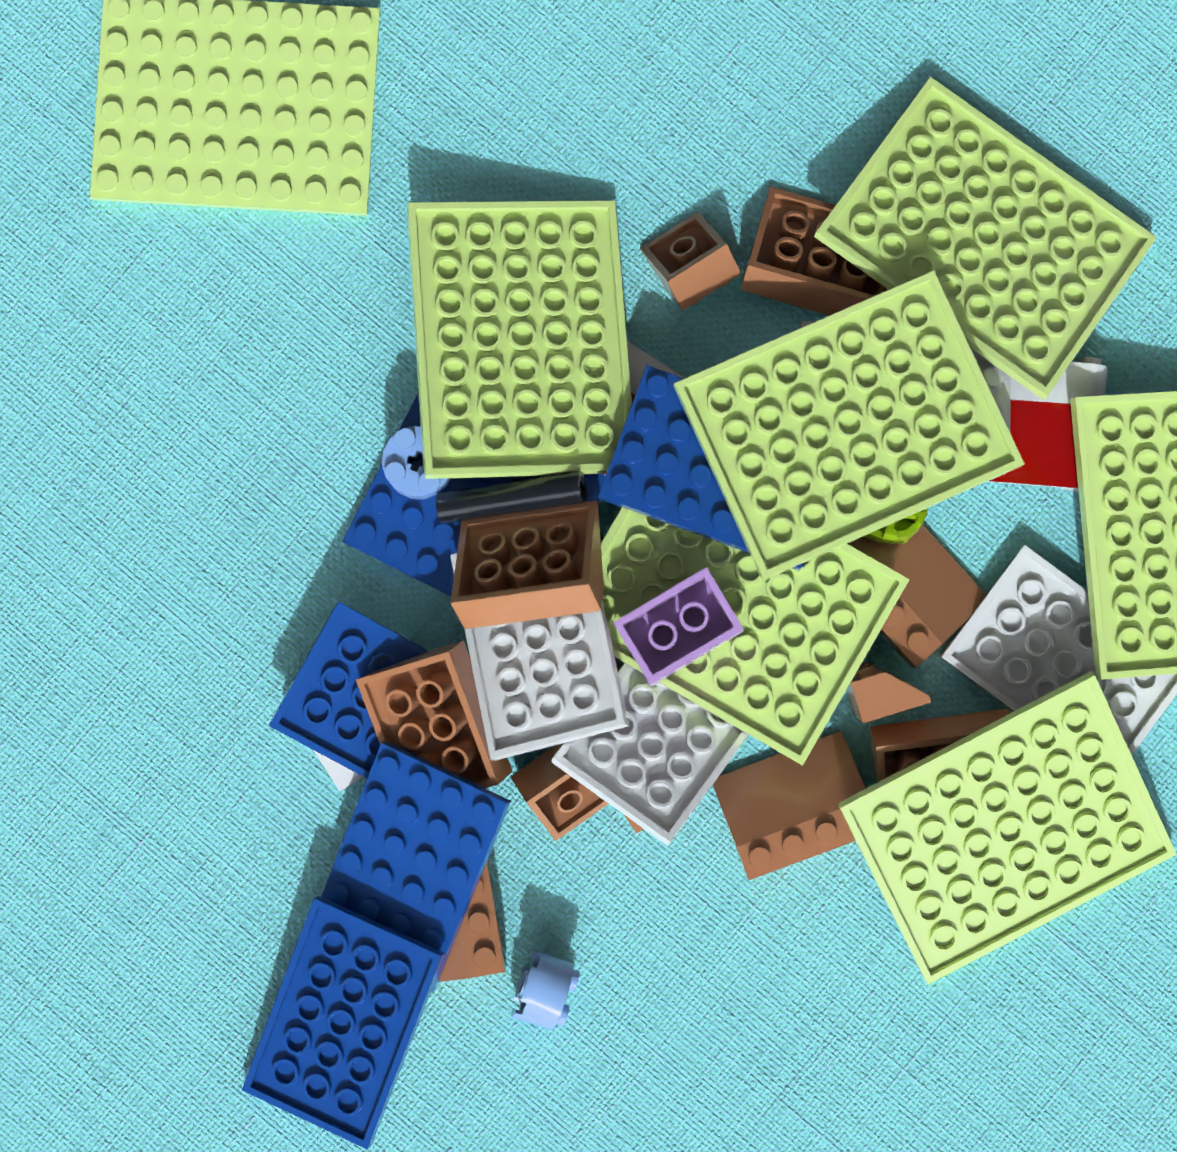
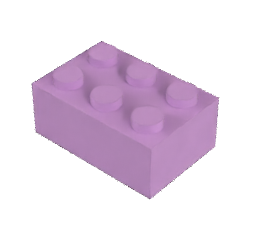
[613,567,744,686]

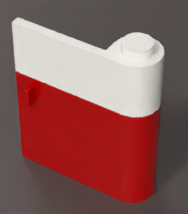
[989,357,1108,492]

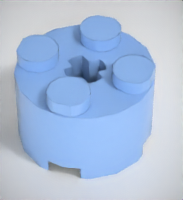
[382,426,451,500]
[511,949,580,1030]

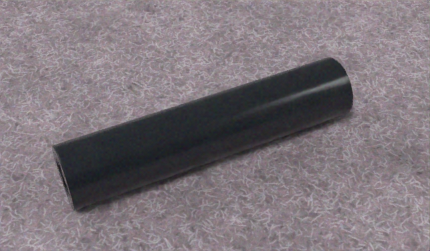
[436,471,587,523]

